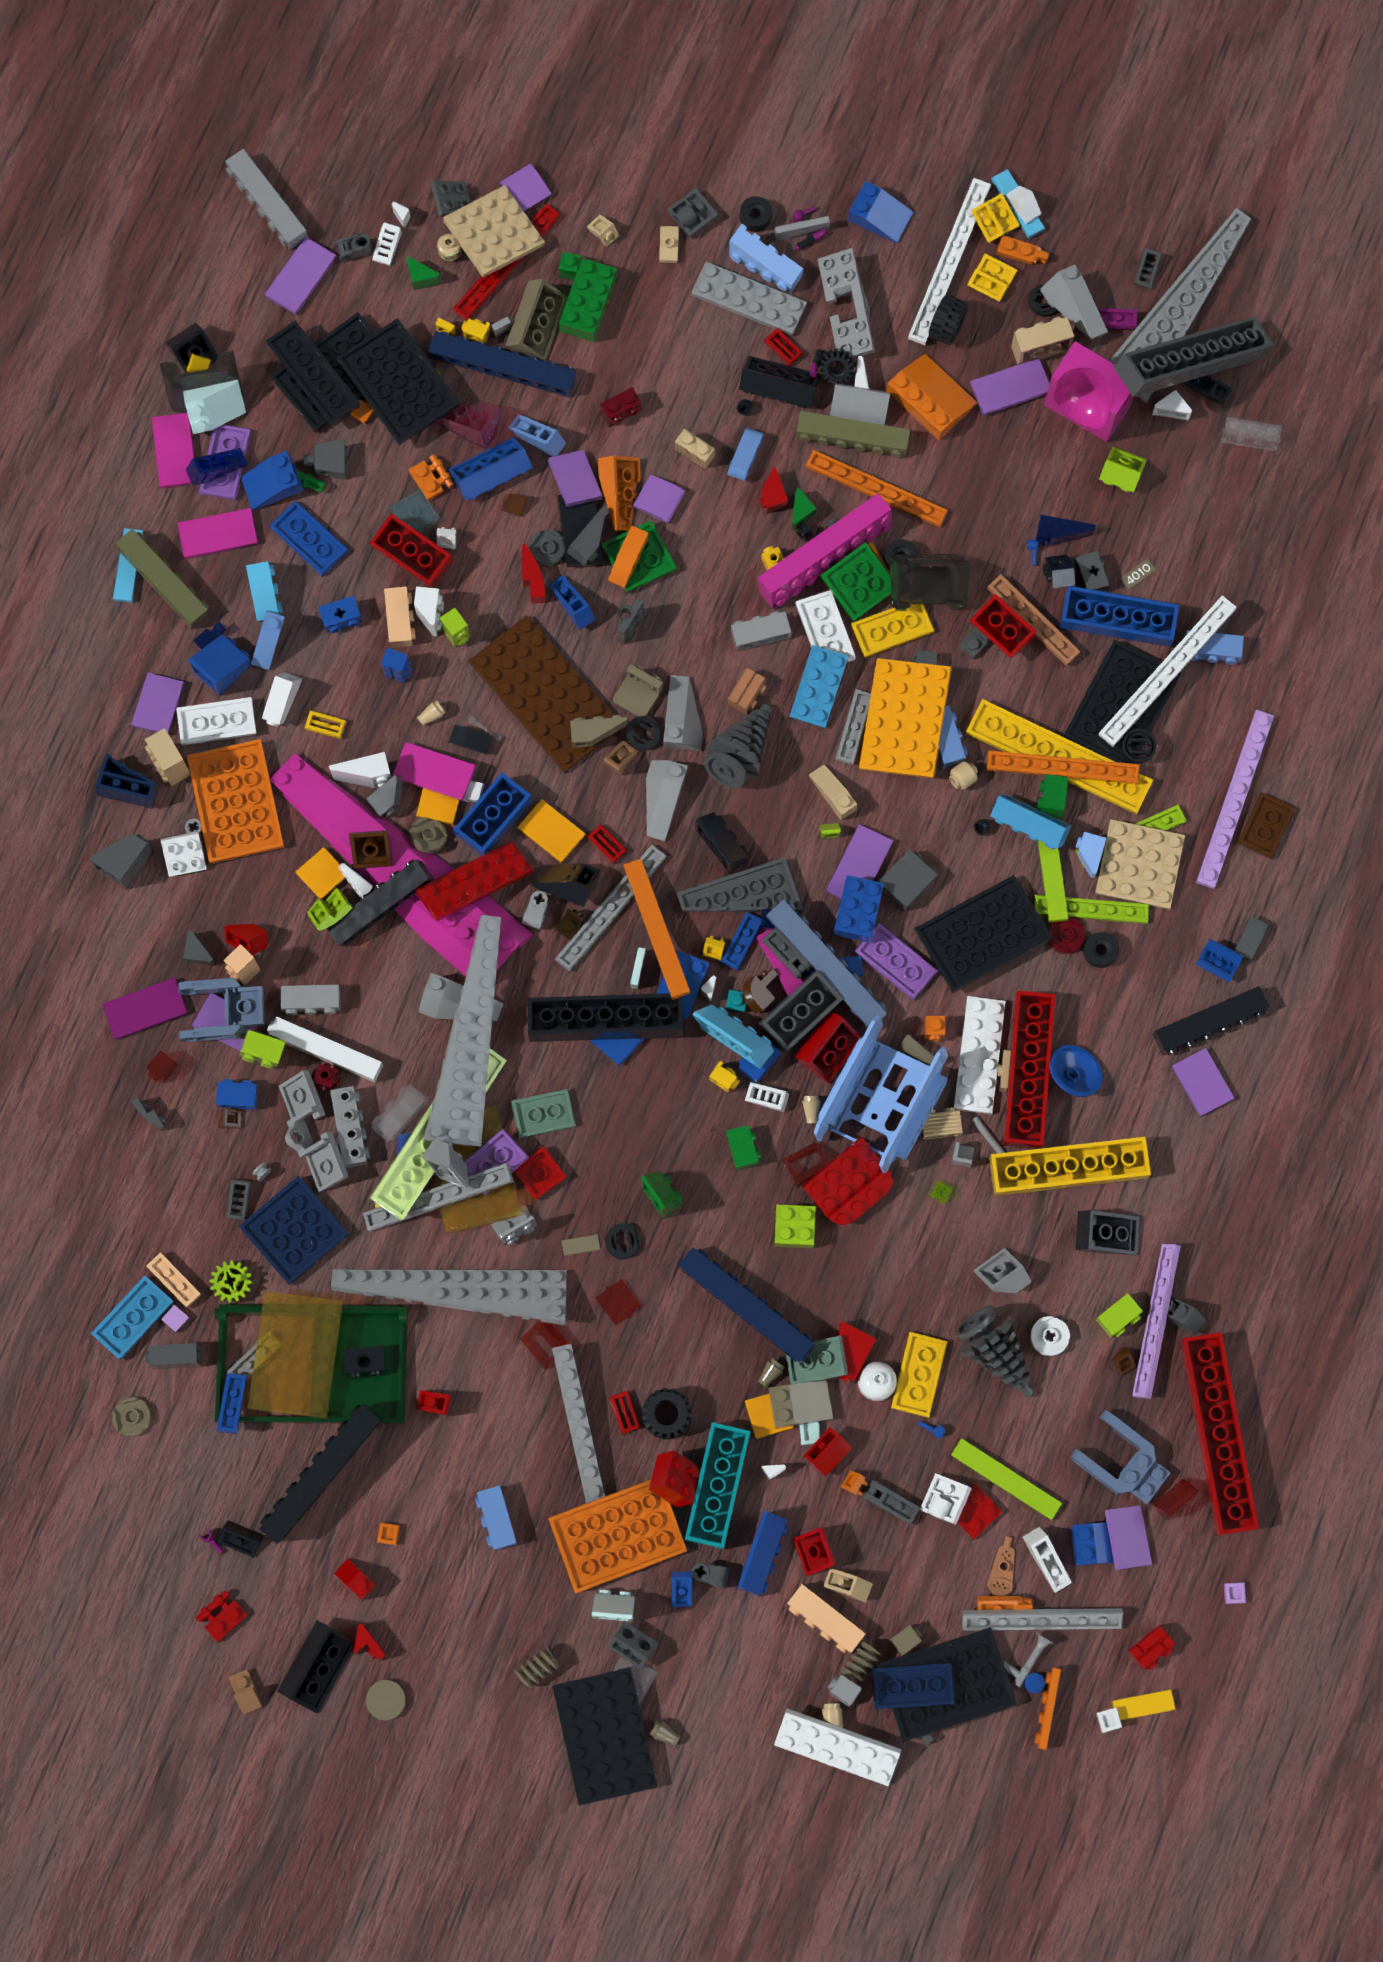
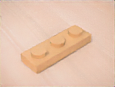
[147,1252,201,1308]

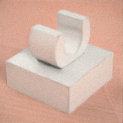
[437,527,456,549]
[1096,1708,1122,1733]

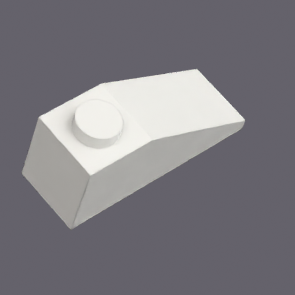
[1023,1527,1072,1593]

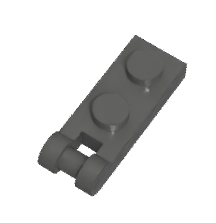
[762,927,812,980]
[862,1480,920,1525]

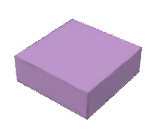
[161,1305,189,1333]
[1224,1582,1246,1604]

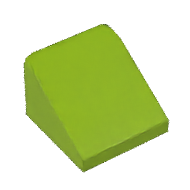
[820,823,841,839]

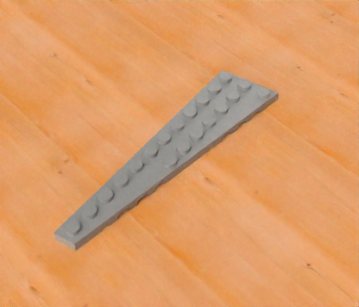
[1109,208,1251,403]
[423,915,501,1147]
[331,1269,567,1325]

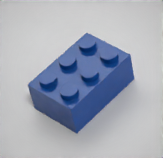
[833,875,884,943]

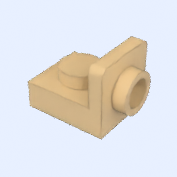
[587,215,619,247]

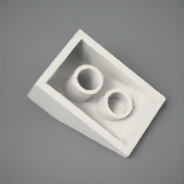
[329,752,392,788]

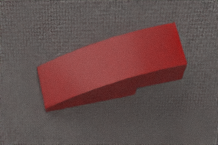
[522,544,546,604]

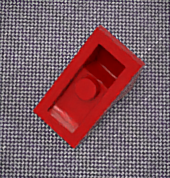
[416,1390,452,1417]
[354,1623,387,1661]

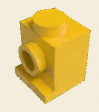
[461,318,491,344]
[761,546,784,570]
[709,1061,740,1093]

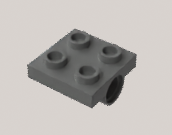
[431,181,471,217]
[667,188,718,238]
[617,598,645,644]

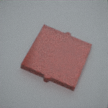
[595,1279,641,1326]

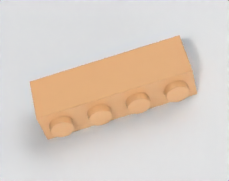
[787,1584,865,1654]

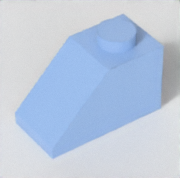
[1075,832,1106,878]

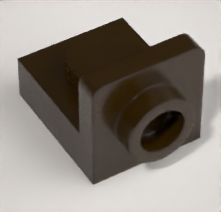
[555,909,584,940]

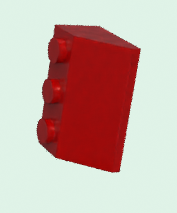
[969,594,1036,659]
[795,1012,861,1084]

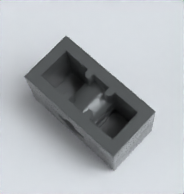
[1074,551,1111,592]

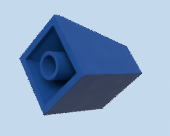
[188,635,251,696]

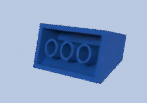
[448,437,532,501]
[737,1510,788,1597]

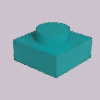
[726,990,746,1013]

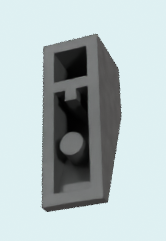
[567,506,606,566]

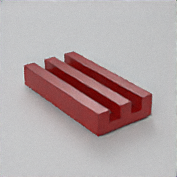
[764,328,803,366]
[587,824,627,864]
[609,1391,641,1435]

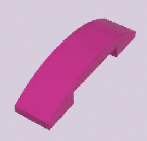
[755,928,802,996]

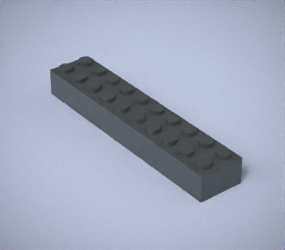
[1114,316,1274,397]

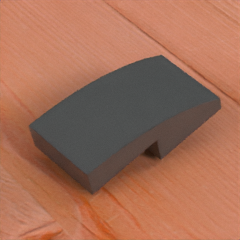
[1234,916,1268,960]
[131,1097,166,1131]

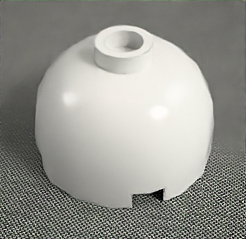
[858,1362,897,1401]

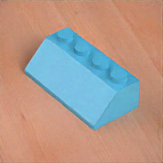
[693,1005,774,1069]

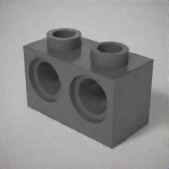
[608,1621,658,1669]

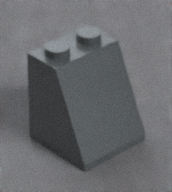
[89,833,153,889]

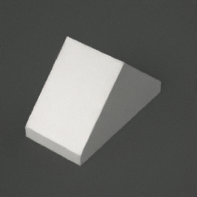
[1005,186,1041,224]
[1152,390,1192,420]

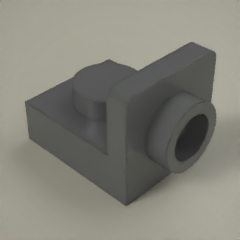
[959,627,989,660]

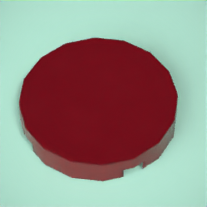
[1048,916,1086,955]

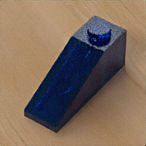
[185,448,248,486]
[1035,515,1096,546]

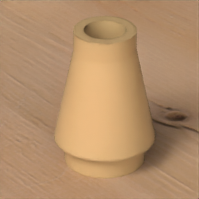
[417,700,446,726]
[802,1096,821,1123]

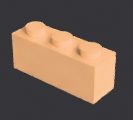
[384,587,416,648]
[224,944,260,986]

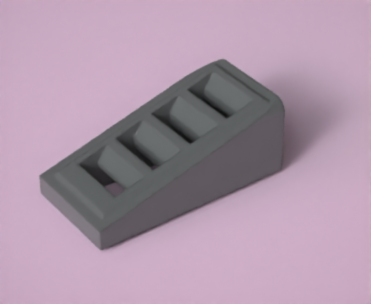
[1134,248,1162,289]
[226,1178,251,1220]

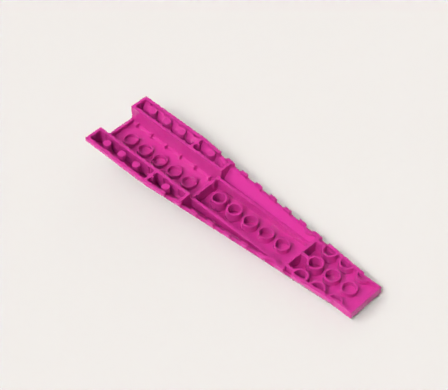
[270,753,533,977]

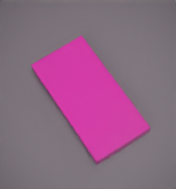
[152,413,197,489]
[178,508,258,559]
[392,742,476,801]

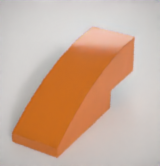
[608,526,649,589]

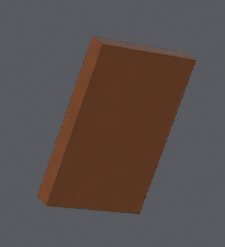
[1237,792,1295,859]

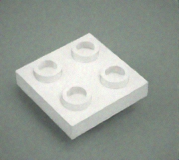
[161,832,207,877]
[920,1473,972,1525]

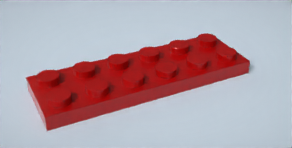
[415,841,533,922]

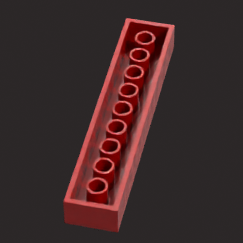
[1180,1332,1259,1536]

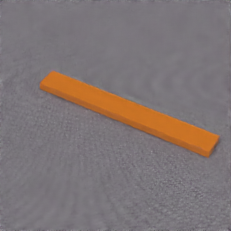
[805,450,948,528]
[986,750,1140,784]
[623,859,690,1000]

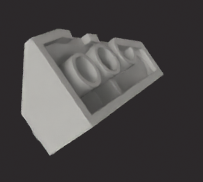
[1040,265,1108,341]
[663,675,703,751]
[646,760,688,842]
[418,973,504,1022]

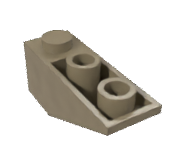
[570,715,628,748]

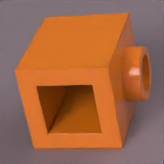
[924,1016,945,1042]

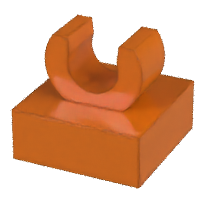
[841,1470,868,1495]

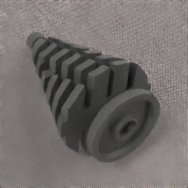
[704,704,772,788]
[955,1305,1035,1398]

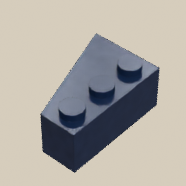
[95,753,158,809]

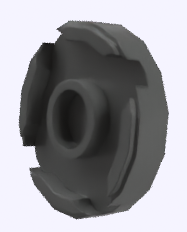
[529,530,565,567]

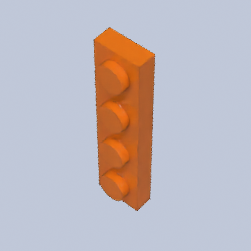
[1034,1668,1061,1750]

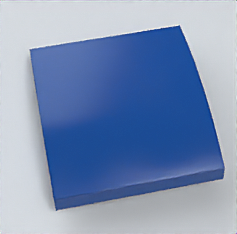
[589,1038,645,1066]

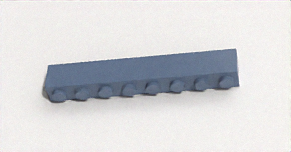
[766,900,887,1029]

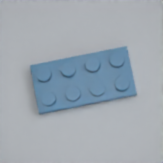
[789,645,848,728]
[91,1276,174,1360]

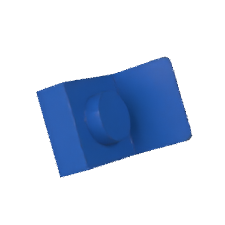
[672,1572,692,1607]

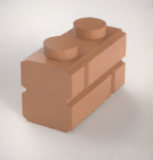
[727,668,767,714]

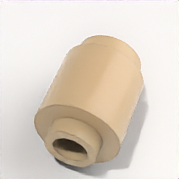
[822,1703,843,1728]

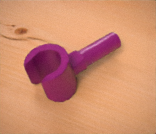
[793,206,816,223]
[200,1529,223,1554]

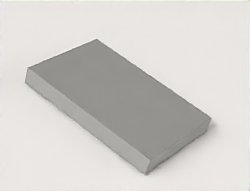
[830,383,890,425]

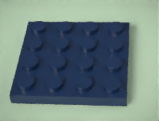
[239,1176,349,1285]

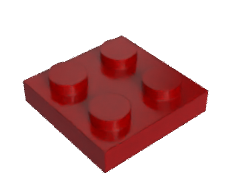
[514,1146,567,1201]
[957,1483,1002,1540]

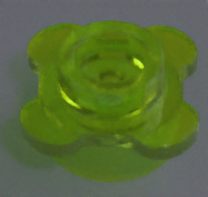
[929,1181,952,1204]

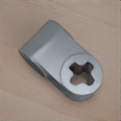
[522,891,548,929]

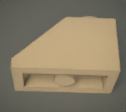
[823,1568,873,1603]

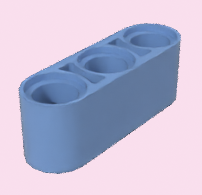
[727,427,764,482]

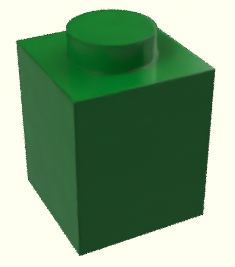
[559,252,581,280]

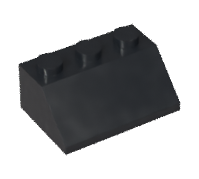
[695,812,749,874]

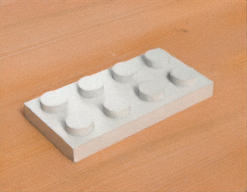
[795,590,856,663]
[176,697,257,746]

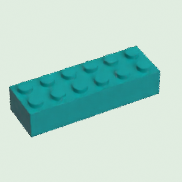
[685,1422,751,1550]

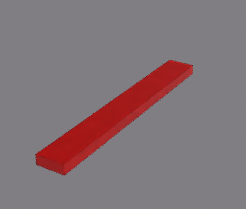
[453,203,561,321]

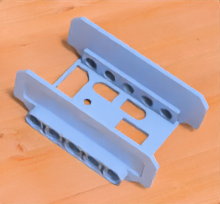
[814,1016,948,1173]

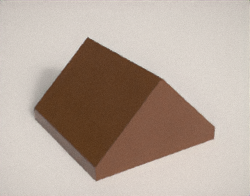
[349,830,392,868]

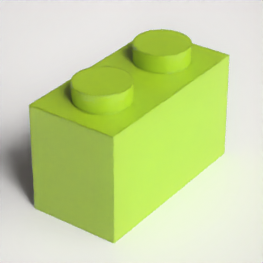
[440,608,470,647]
[1096,1293,1143,1338]

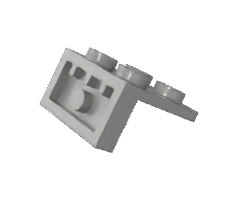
[491,1204,537,1245]

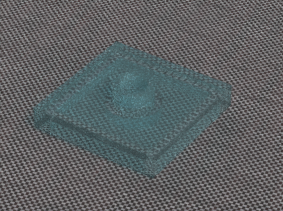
[389,489,440,533]

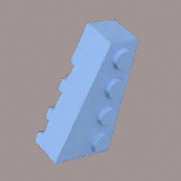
[729,224,803,293]

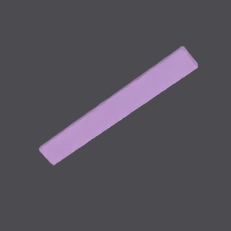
[1132,1244,1181,1399]

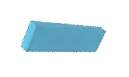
[992,169,1045,239]
[113,528,143,603]

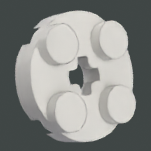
[1030,1316,1070,1356]

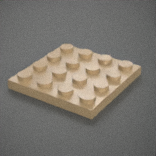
[443,185,545,277]
[1095,819,1185,910]

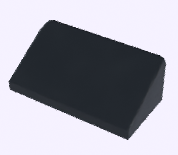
[218,1520,263,1558]

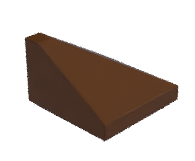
[503,494,527,517]
[218,1107,242,1129]
[1112,1347,1137,1376]

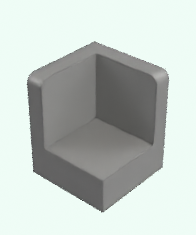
[951,1142,974,1168]

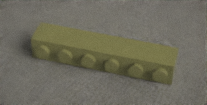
[796,411,910,458]
[115,529,208,629]

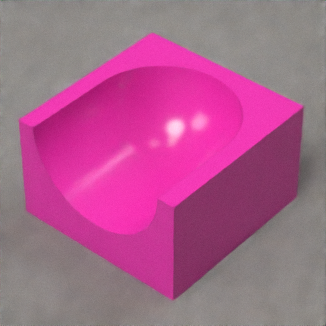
[1044,341,1133,442]

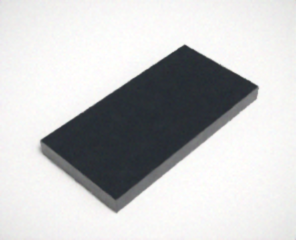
[557,495,604,567]

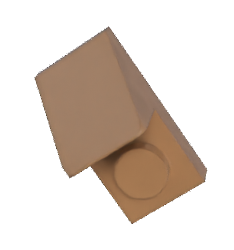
[603,741,638,775]
[228,1669,262,1715]

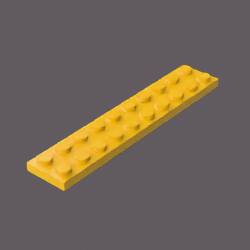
[966,699,1153,815]

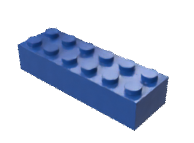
[1060,586,1179,647]

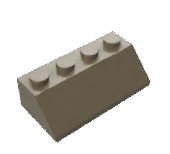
[505,279,568,362]

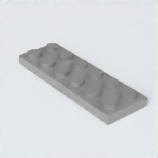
[691,262,807,336]

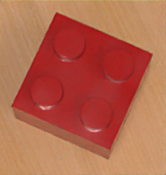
[649,1450,701,1508]

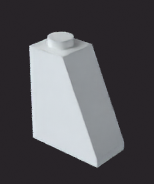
[262,672,302,726]

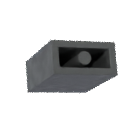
[878,849,938,911]
[145,1343,202,1370]

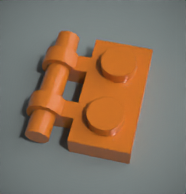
[408,454,454,502]

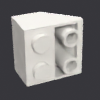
[414,587,444,636]

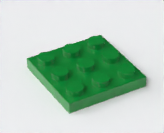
[601,520,677,594]
[820,542,899,621]

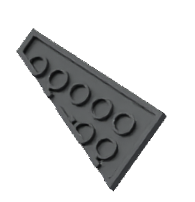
[677,857,803,912]

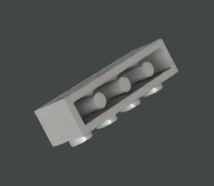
[330,1086,370,1168]

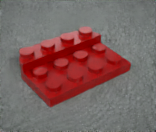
[802,1137,893,1225]

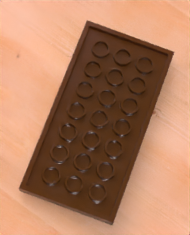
[469,615,616,774]

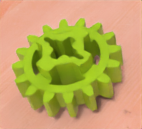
[209,1260,253,1304]

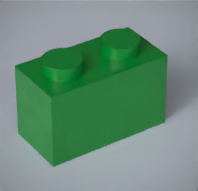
[1037,774,1068,819]
[726,1125,761,1171]

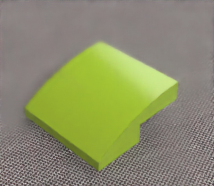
[307,888,353,931]

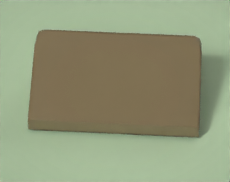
[898,1034,935,1066]

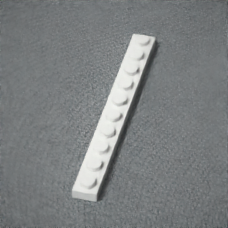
[908,178,991,345]
[1099,596,1237,747]

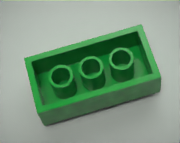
[559,258,617,343]

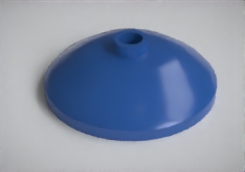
[1049,1045,1103,1097]

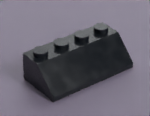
[739,356,820,408]
[277,1620,356,1714]

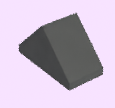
[183,930,215,966]

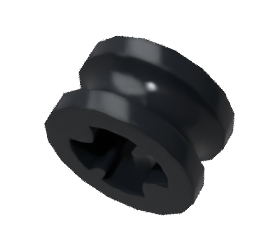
[795,523,813,542]

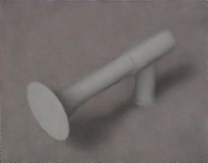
[1004,1632,1054,1687]

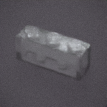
[1221,417,1282,451]
[371,1084,428,1145]

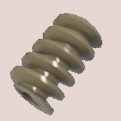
[841,1642,882,1686]
[514,1646,559,1689]

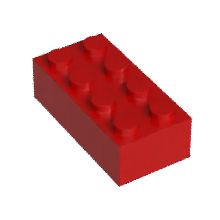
[369,513,454,588]

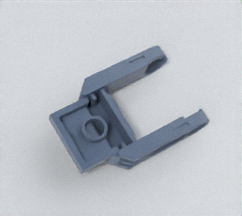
[178,978,265,1042]
[1070,1410,1170,1505]

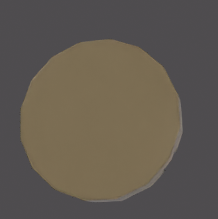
[409,818,447,854]
[112,1397,152,1437]
[366,1680,406,1720]

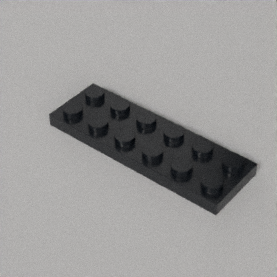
[266,320,361,427]

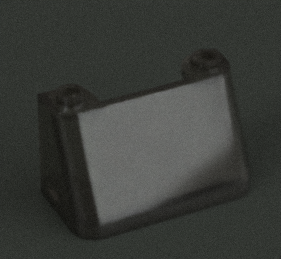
[160,351,243,413]
[890,554,971,611]

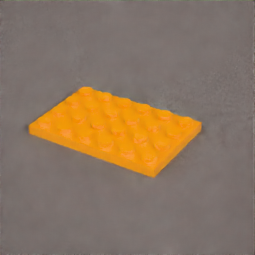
[859,658,952,779]

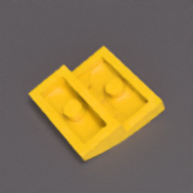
[971,193,1020,243]
[967,253,1017,302]

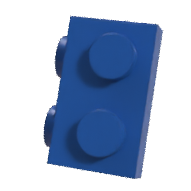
[1196,939,1243,983]

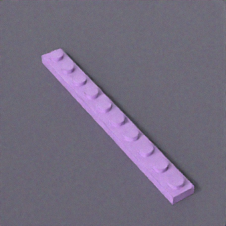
[1196,710,1274,889]

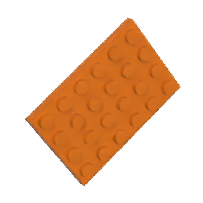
[187,739,285,864]
[548,1479,687,1594]

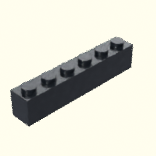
[327,859,434,947]
[1152,986,1269,1056]

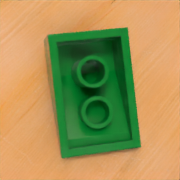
[640,1171,683,1218]

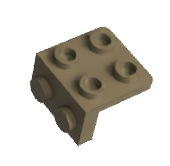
[613,664,663,717]

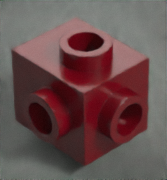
[311,1063,341,1092]

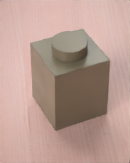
[890,1625,922,1656]

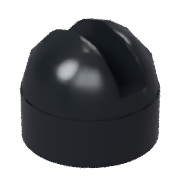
[737,399,753,415]
[974,819,990,836]

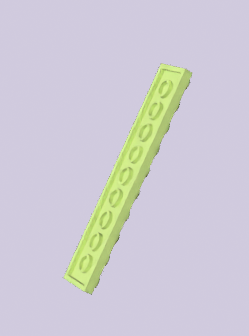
[370,1049,507,1220]

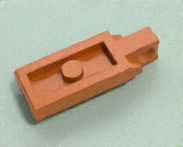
[997,235,1049,265]
[977,1596,1033,1610]

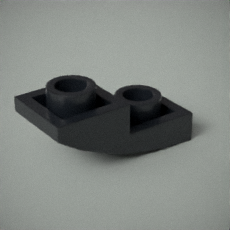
[449,725,493,755]

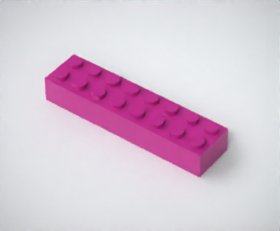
[758,493,892,609]

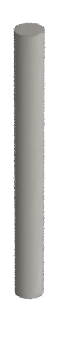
[971,1116,1006,1154]

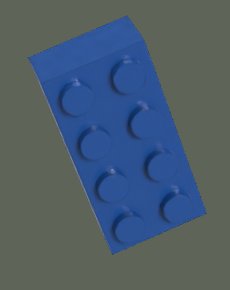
[453,772,532,856]

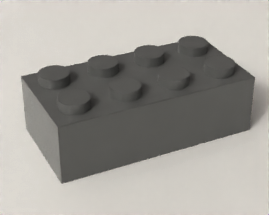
[758,971,843,1052]

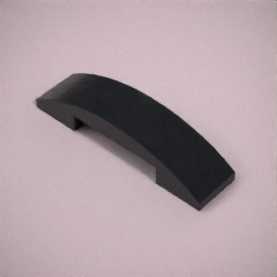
[1183,375,1233,405]

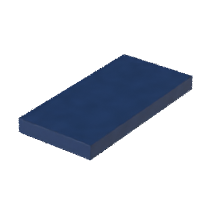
[871,1663,955,1710]

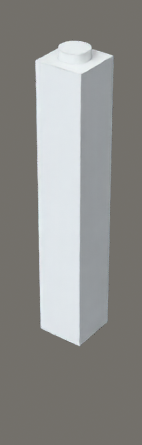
[267,1017,383,1083]

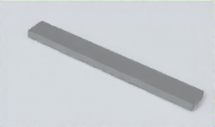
[555,845,667,972]
[363,1163,514,1232]
[962,1608,1123,1631]

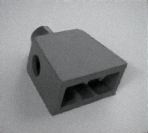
[304,439,346,479]

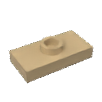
[659,226,679,263]
[997,1050,1011,1092]

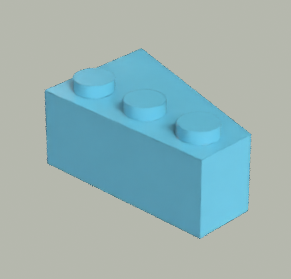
[246,561,283,621]

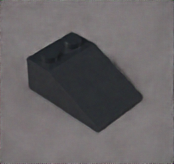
[1076,1210,1140,1256]

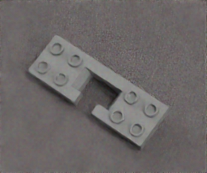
[818,248,875,363]
[279,1070,349,1192]

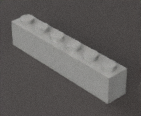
[225,149,308,250]

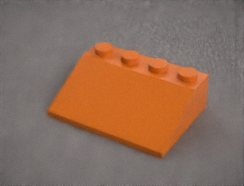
[886,354,978,440]

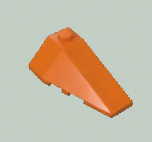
[598,455,641,531]

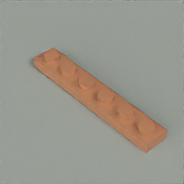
[987,575,1080,666]

